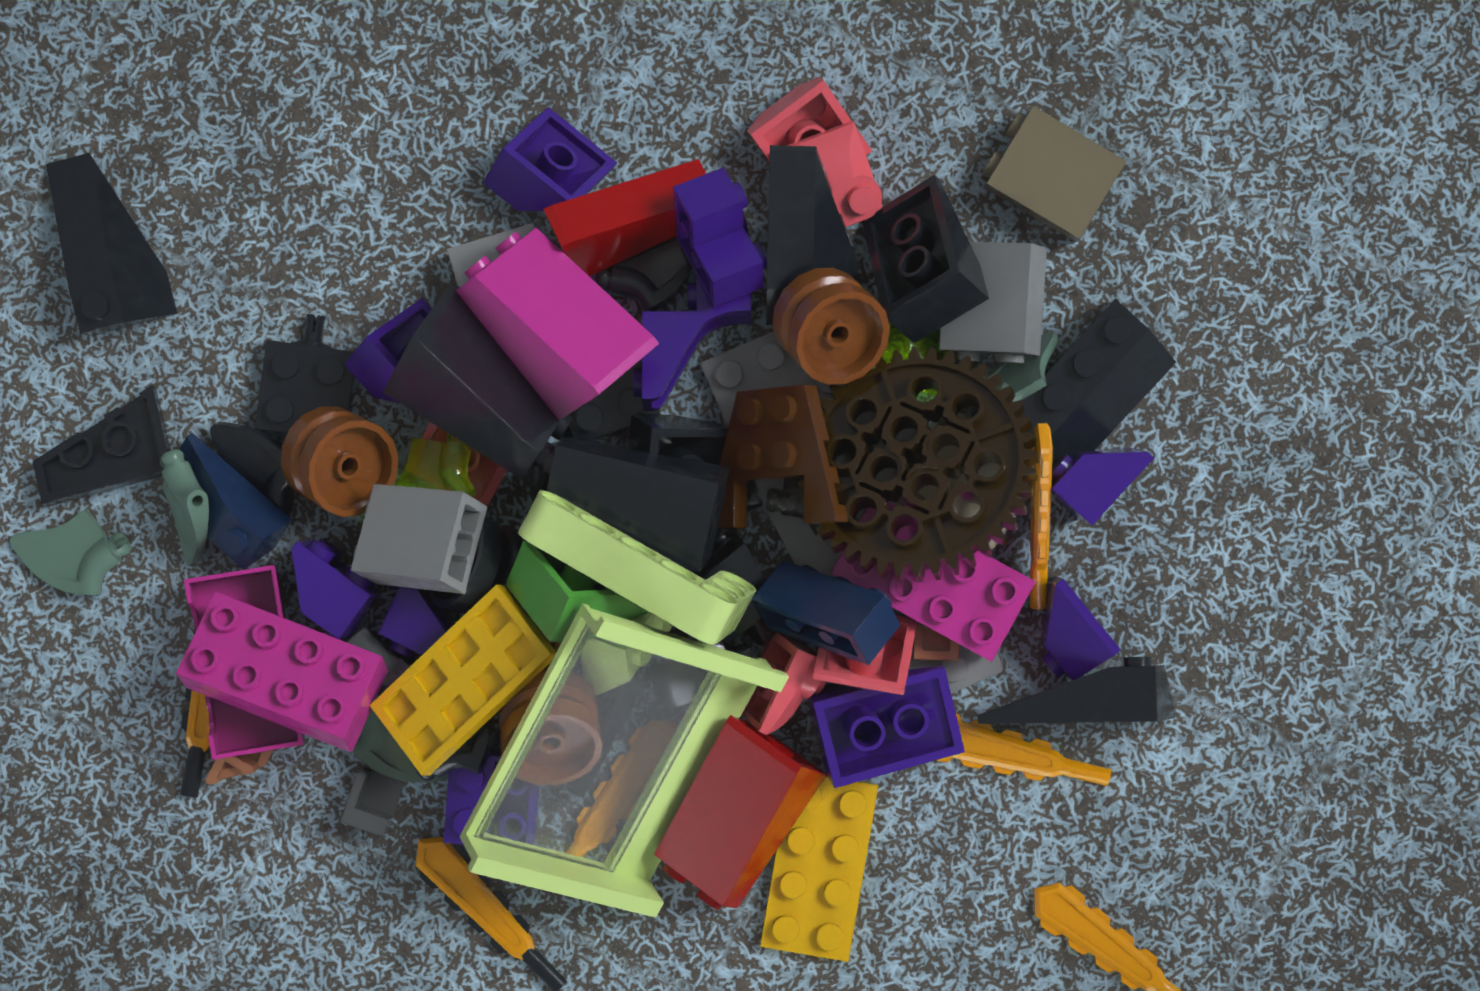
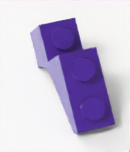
[633,275,751,411]
[378,585,454,658]

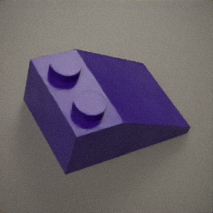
[807,665,965,788]

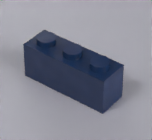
[751,560,900,665]

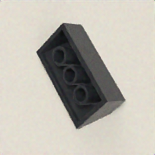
[1021,299,1176,467]

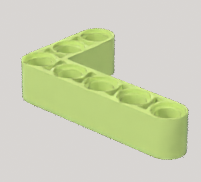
[518,490,756,645]

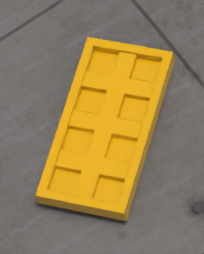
[369,584,556,776]
[760,776,879,962]

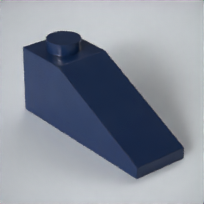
[179,433,292,570]

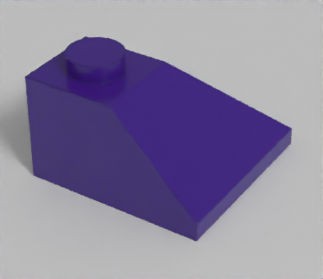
[483,107,617,211]
[344,298,432,404]
[1051,448,1154,525]
[1041,576,1121,681]

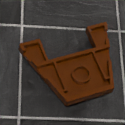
[718,384,848,530]

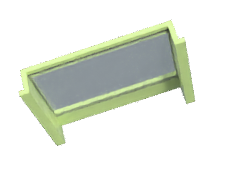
[459,603,789,918]

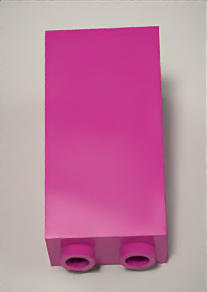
[456,227,659,420]

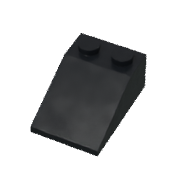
[862,175,989,343]

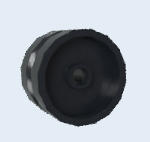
[428,517,526,614]

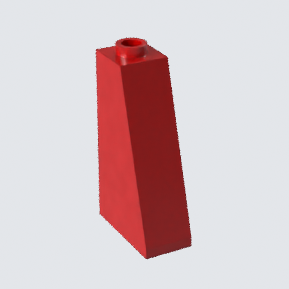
[543,159,714,277]

